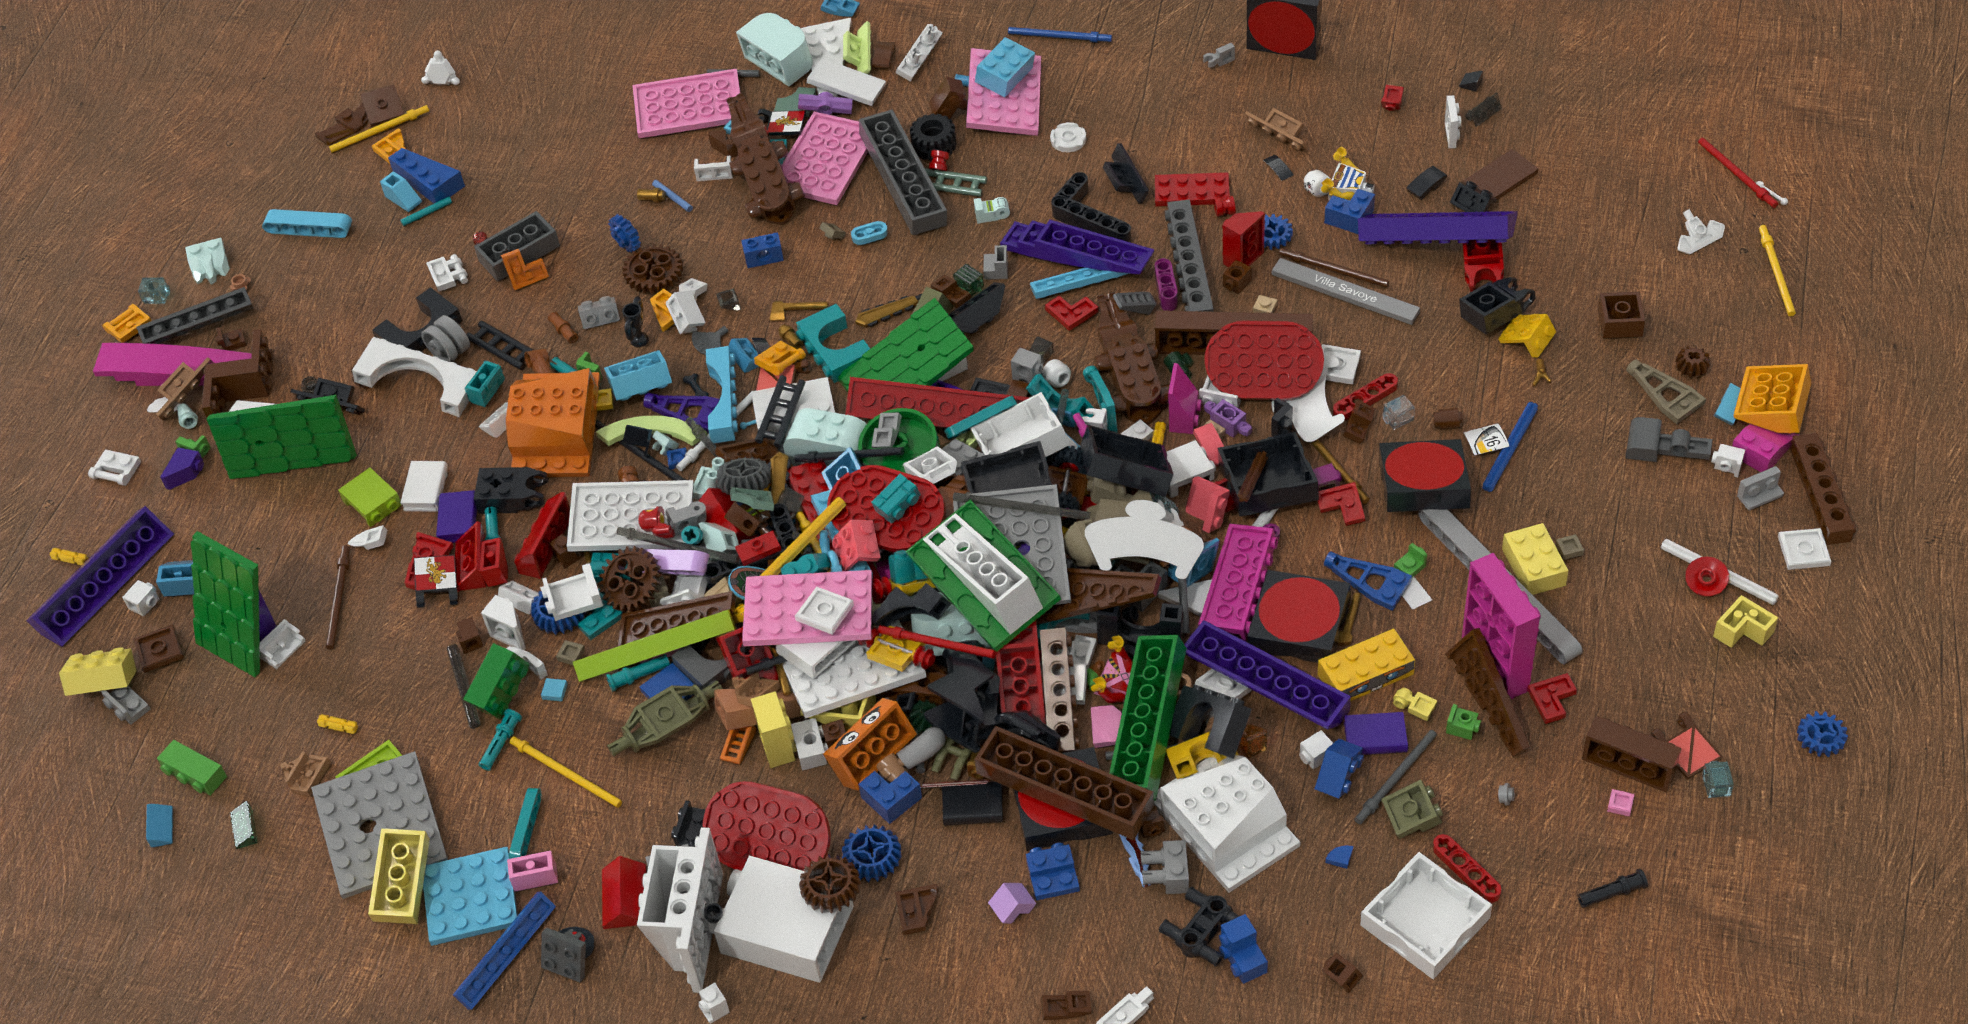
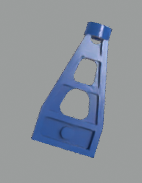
[1324,551,1412,611]

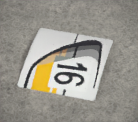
[1464,424,1509,455]

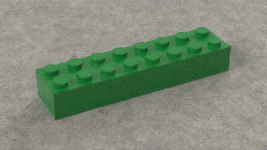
[1109,635,1187,801]

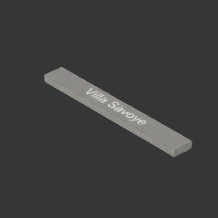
[1272,258,1420,325]

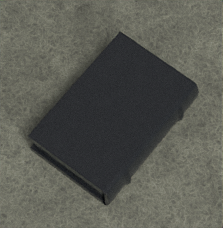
[942,782,1003,826]

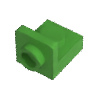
[576,352,602,381]
[175,435,211,458]
[1394,543,1427,577]

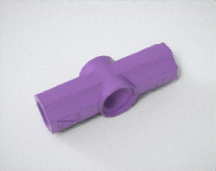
[798,92,853,115]

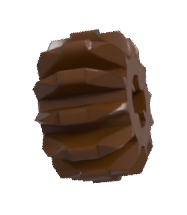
[1675,345,1710,379]

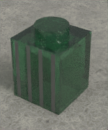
[953,264,984,297]

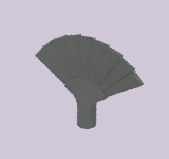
[692,326,728,356]

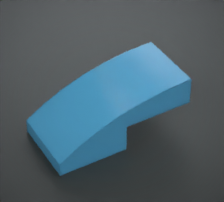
[820,0,860,17]

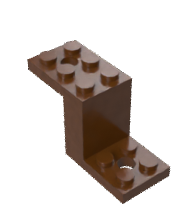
[202,329,274,418]

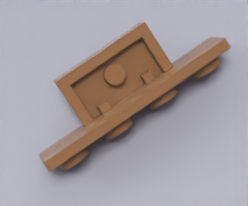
[1244,108,1308,151]
[156,357,214,420]

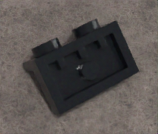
[1450,181,1497,212]
[671,800,705,847]

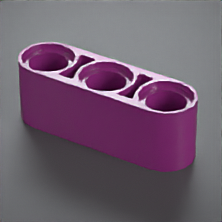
[1155,258,1178,311]

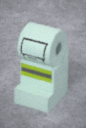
[974,197,1010,224]

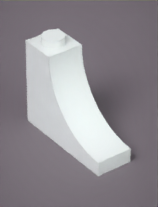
[776,640,857,679]

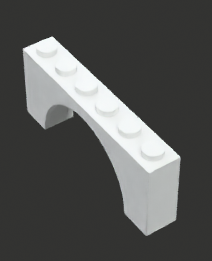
[352,337,477,417]

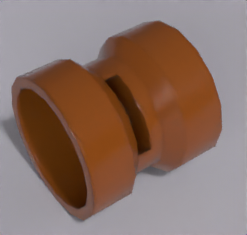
[617,466,640,482]

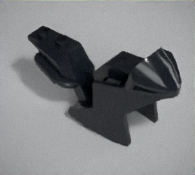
[924,640,1061,753]

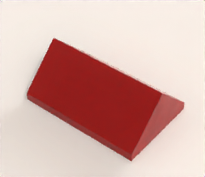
[699,488,758,545]
[455,521,486,591]
[602,856,646,929]

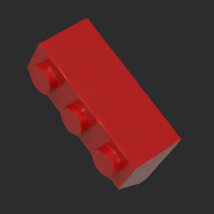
[1222,211,1265,267]

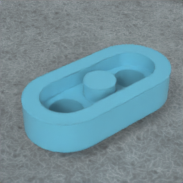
[851,221,888,245]

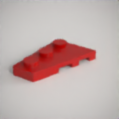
[404,532,453,590]

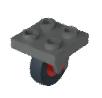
[541,927,594,982]

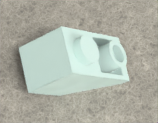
[699,522,739,561]

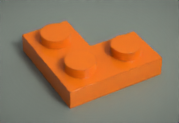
[501,249,549,290]

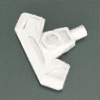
[1678,209,1725,255]

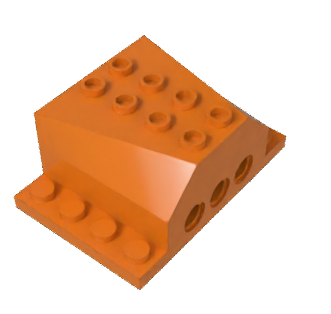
[506,368,601,477]

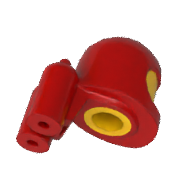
[638,506,675,539]

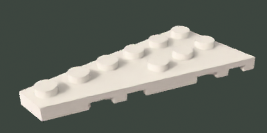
[801,18,852,97]

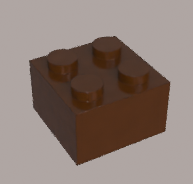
[1598,291,1645,338]

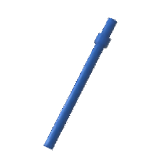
[1008,27,1112,43]

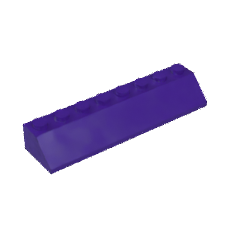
[1358,211,1518,244]
[26,506,174,647]
[1184,620,1351,730]

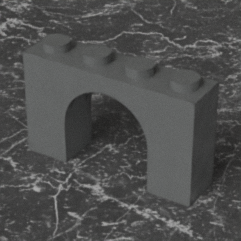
[672,622,749,690]

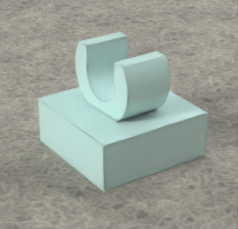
[652,431,679,456]

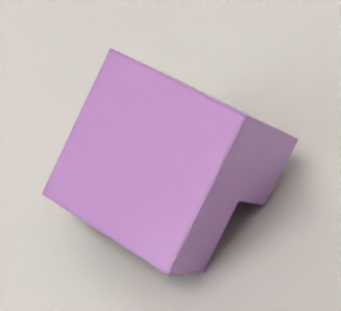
[988,883,1036,923]

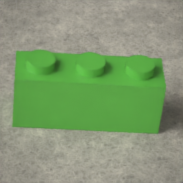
[157,740,227,796]

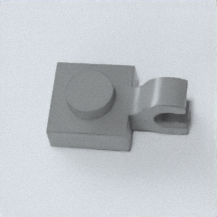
[1203,43,1235,68]

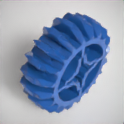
[531,591,586,635]
[842,824,902,882]

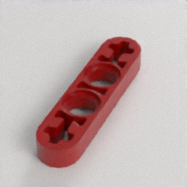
[1333,373,1398,421]
[1433,834,1501,903]

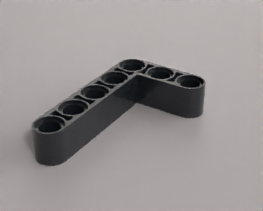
[1051,172,1131,243]
[704,503,803,588]

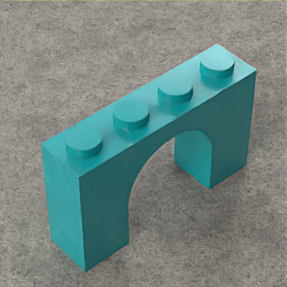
[796,304,871,383]

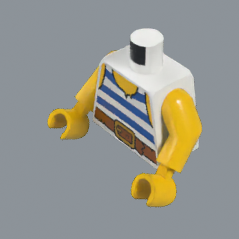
[1321,147,1375,201]

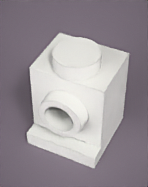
[1711,444,1745,478]
[699,983,730,1024]

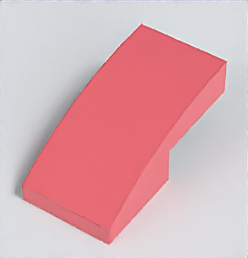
[1193,422,1224,467]

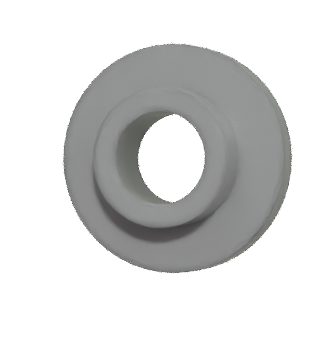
[1498,783,1515,805]

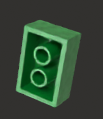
[463,643,530,720]

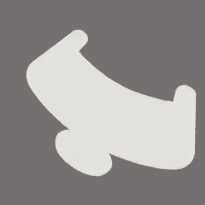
[1272,356,1345,442]
[1085,500,1204,579]

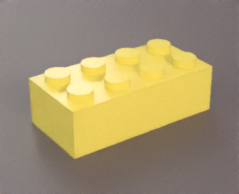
[368,829,430,924]

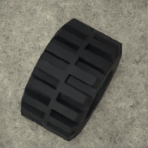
[910,113,957,161]

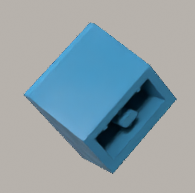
[156,560,194,597]

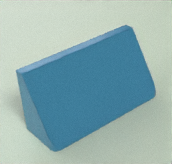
[729,338,759,373]
[146,804,173,848]

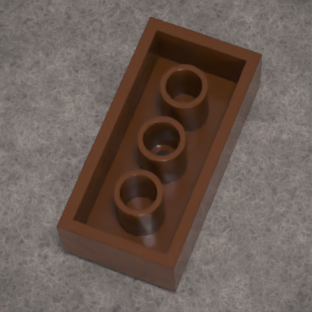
[1582,716,1682,793]

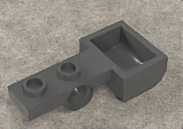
[1625,417,1713,462]

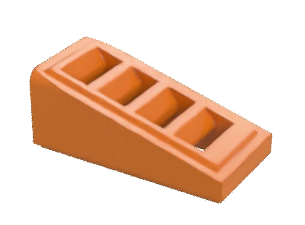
[720,725,757,765]

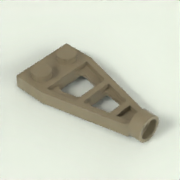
[1626,359,1706,424]

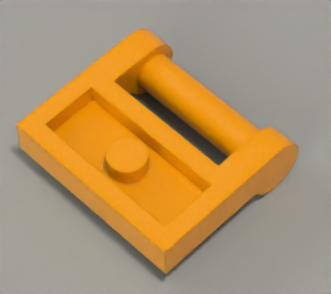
[102,304,152,343]
[754,341,806,376]

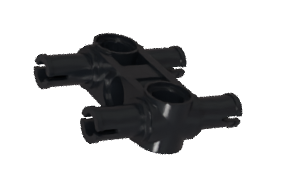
[1159,886,1240,967]

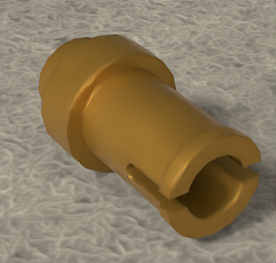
[637,188,666,202]
[778,324,803,349]

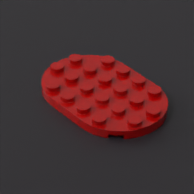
[1205,321,1324,400]
[827,465,946,552]
[703,781,831,871]

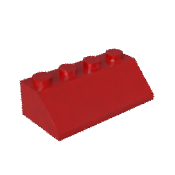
[514,492,570,579]

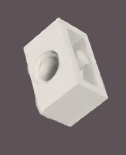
[791,718,828,770]

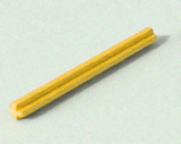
[760,497,846,576]

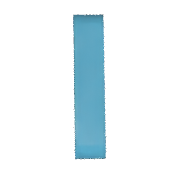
[262,209,352,238]

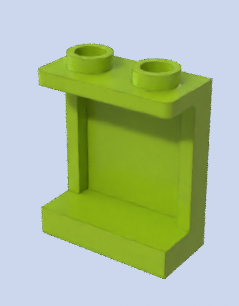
[338,468,401,527]

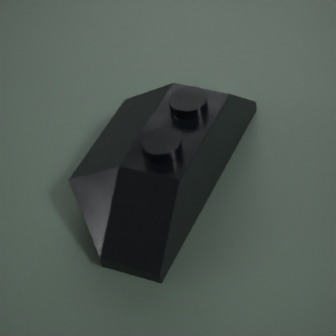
[948,282,1005,334]

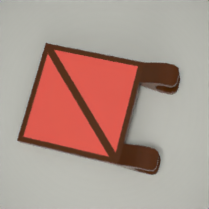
[754,360,811,391]
[1651,711,1723,780]

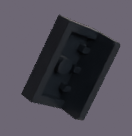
[1271,398,1293,437]

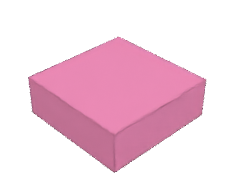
[1607,789,1634,817]

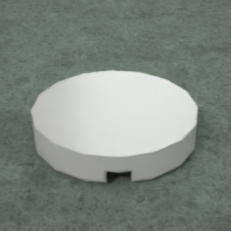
[1050,122,1086,152]

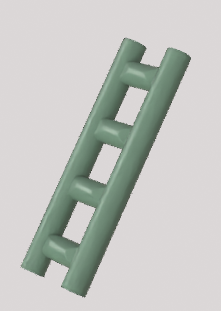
[924,168,987,197]

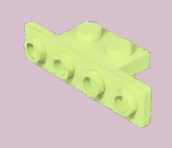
[843,21,871,74]

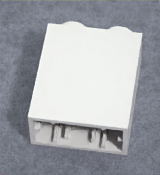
[709,856,854,983]

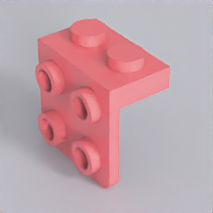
[1186,476,1230,533]
[832,520,881,571]

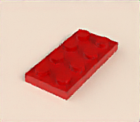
[1155,172,1229,207]

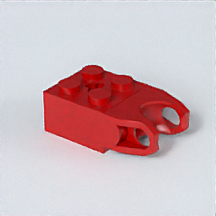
[1462,239,1504,292]
[716,626,778,680]

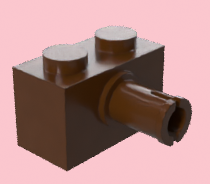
[929,76,968,119]

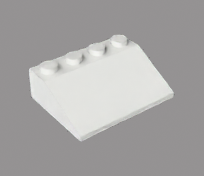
[751,377,835,440]

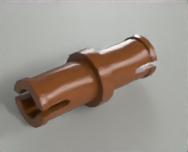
[548,311,579,344]

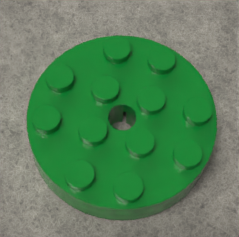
[858,408,940,473]

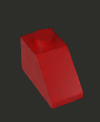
[479,537,508,587]

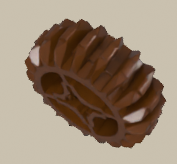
[799,854,861,914]

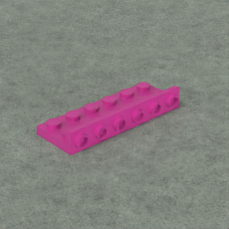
[1198,524,1278,641]

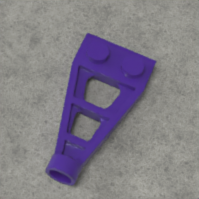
[643,393,720,433]

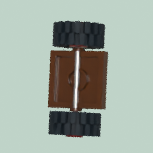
[1048,445,1087,528]

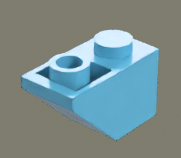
[380,171,422,212]

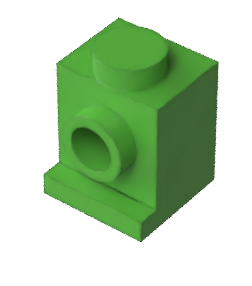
[1446,704,1481,740]

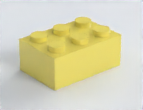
[1502,523,1568,595]
[59,648,137,696]
[751,691,797,768]

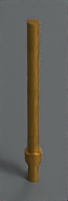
[1311,439,1369,504]

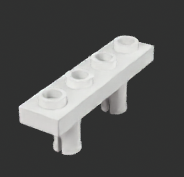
[896,24,943,82]

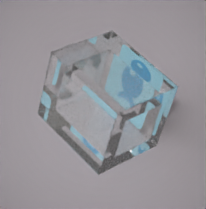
[1382,395,1415,430]

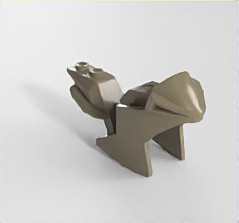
[1063,474,1152,567]

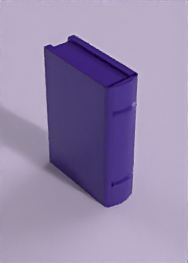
[436,490,477,543]
[1344,712,1408,755]

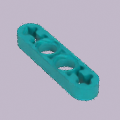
[944,396,1017,440]
[509,788,542,859]

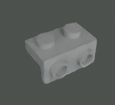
[578,296,620,329]

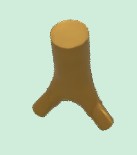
[1532,358,1552,386]

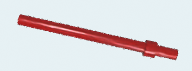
[1698,137,1778,208]
[878,625,996,659]

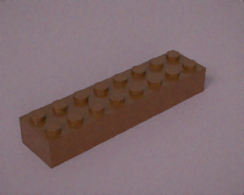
[1155,310,1313,355]
[975,726,1154,840]

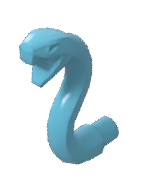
[819,530,842,572]

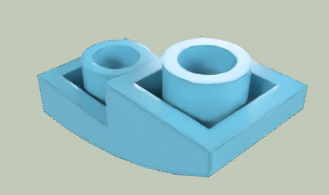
[1714,383,1741,425]

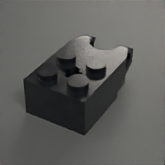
[1459,277,1536,334]
[474,467,549,514]

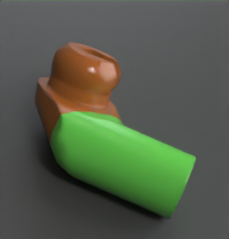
[1087,660,1106,690]

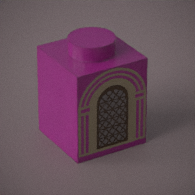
[1313,463,1342,491]

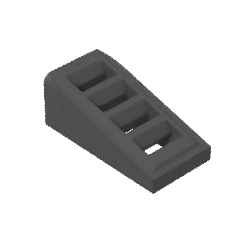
[1113,292,1156,315]

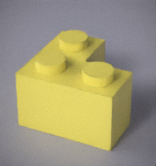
[1713,595,1778,648]

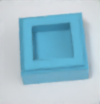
[541,678,568,701]

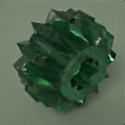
[908,699,937,734]

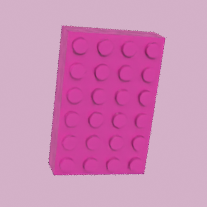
[1462,553,1541,699]

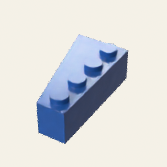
[388,148,465,203]

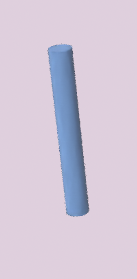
[652,180,693,212]

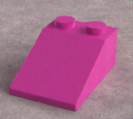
[1168,363,1202,434]
[1732,424,1798,472]

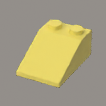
[800,695,877,731]

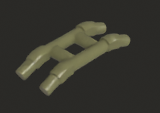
[931,737,972,781]

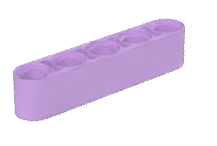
[642,549,710,576]

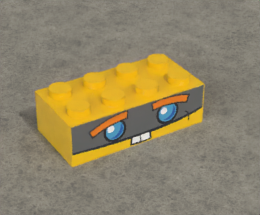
[1318,629,1415,701]

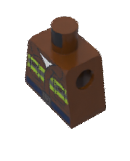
[724,501,775,537]

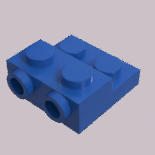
[1026,843,1080,901]

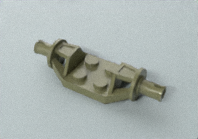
[607,680,723,757]

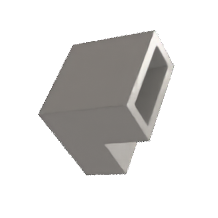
[983,245,1008,279]

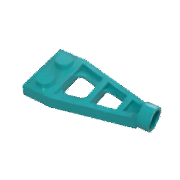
[1083,366,1118,433]

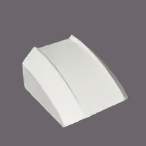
[903,446,957,484]

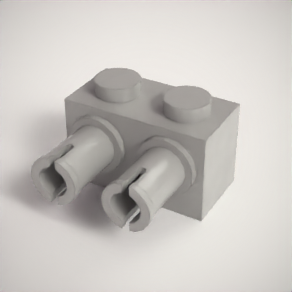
[1141,840,1189,894]

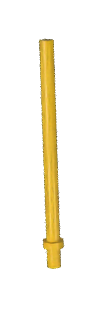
[510,736,622,808]

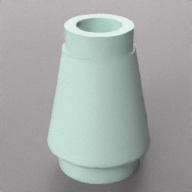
[177,403,198,429]

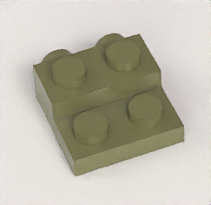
[1381,780,1444,839]

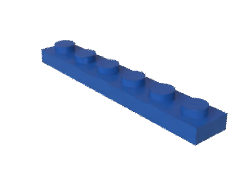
[453,891,556,1010]

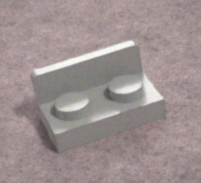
[1737,466,1784,510]
[100,686,151,725]

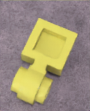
[1393,688,1437,721]

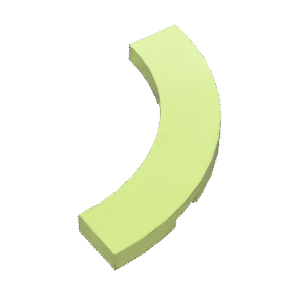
[596,416,707,446]

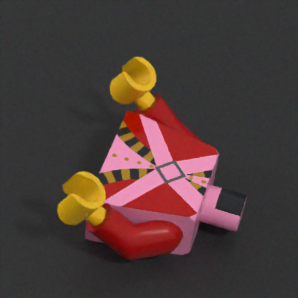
[1091,636,1133,703]

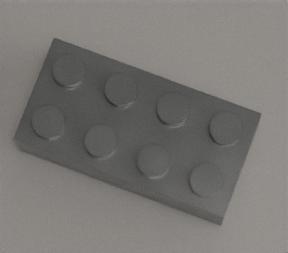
[474,211,560,282]

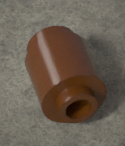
[1433,408,1463,430]

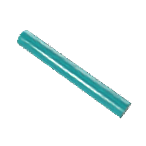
[400,197,452,226]

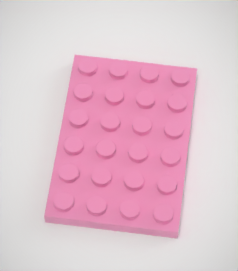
[966,48,1041,136]
[633,69,740,138]
[781,111,868,205]
[742,570,872,646]

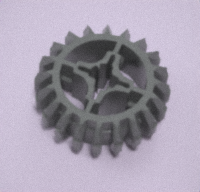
[716,457,771,495]

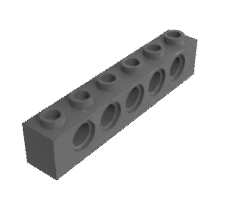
[136,287,253,344]

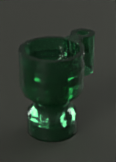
[1163,351,1194,379]

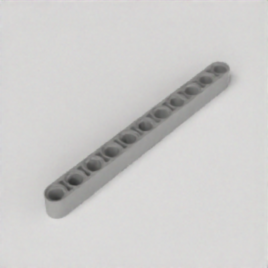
[1418,509,1583,664]

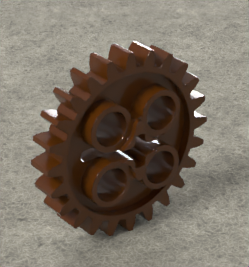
[622,244,683,294]
[598,546,662,613]

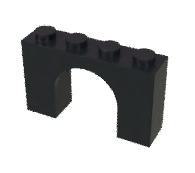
[372,287,462,352]
[1096,603,1184,647]
[1169,684,1252,759]

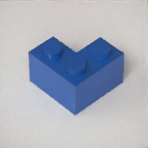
[1324,189,1375,234]
[1315,739,1364,799]
[858,771,922,824]
[1219,914,1268,984]

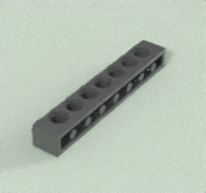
[1164,199,1214,312]

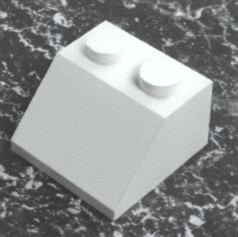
[481,595,526,650]

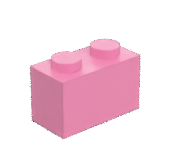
[507,851,558,892]

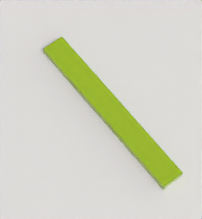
[573,609,736,682]

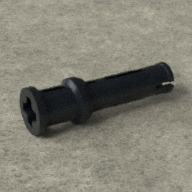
[1577,868,1648,908]

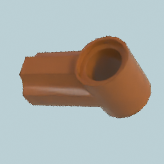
[524,349,554,374]

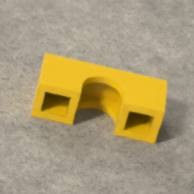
[1166,732,1238,779]

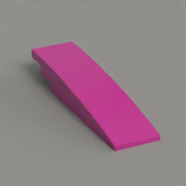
[93,343,252,386]

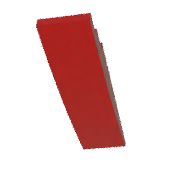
[996,620,1046,724]

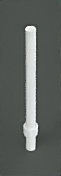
[676,391,753,471]

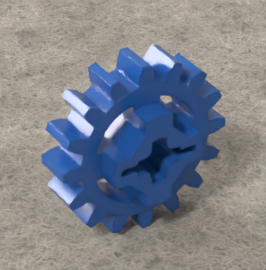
[608,214,641,253]
[1264,214,1293,250]
[1797,711,1848,757]

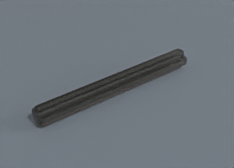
[447,644,481,729]

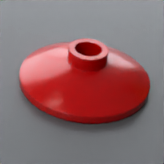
[1685,556,1729,597]

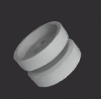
[421,315,470,362]

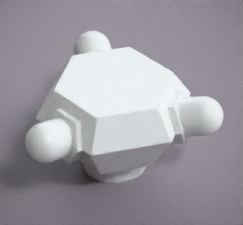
[421,50,460,85]

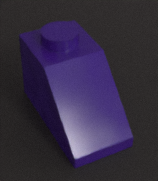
[160,447,204,490]

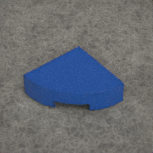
[667,448,687,470]
[1325,845,1354,869]

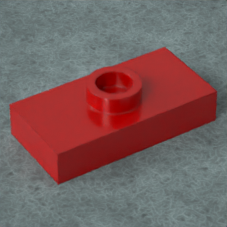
[735,531,781,566]

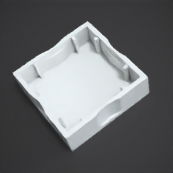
[970,392,1071,457]
[1360,852,1492,979]

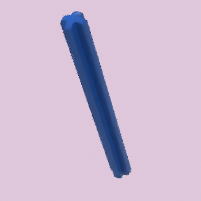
[1482,402,1538,492]

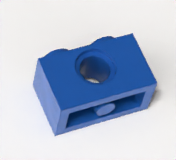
[741,232,784,269]

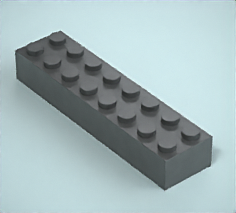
[859,109,947,236]

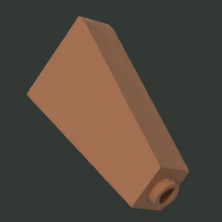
[714,688,801,730]

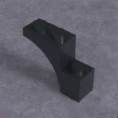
[872,583,951,627]

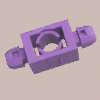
[1204,399,1252,438]

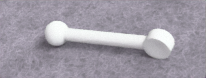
[1756,181,1788,205]

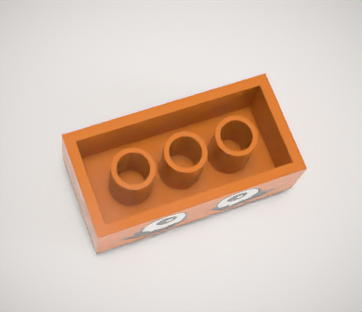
[823,698,917,791]

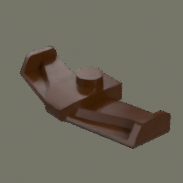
[315,103,369,146]

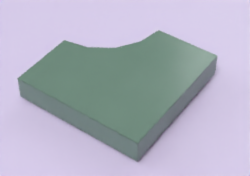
[774,87,816,117]
[730,487,774,511]

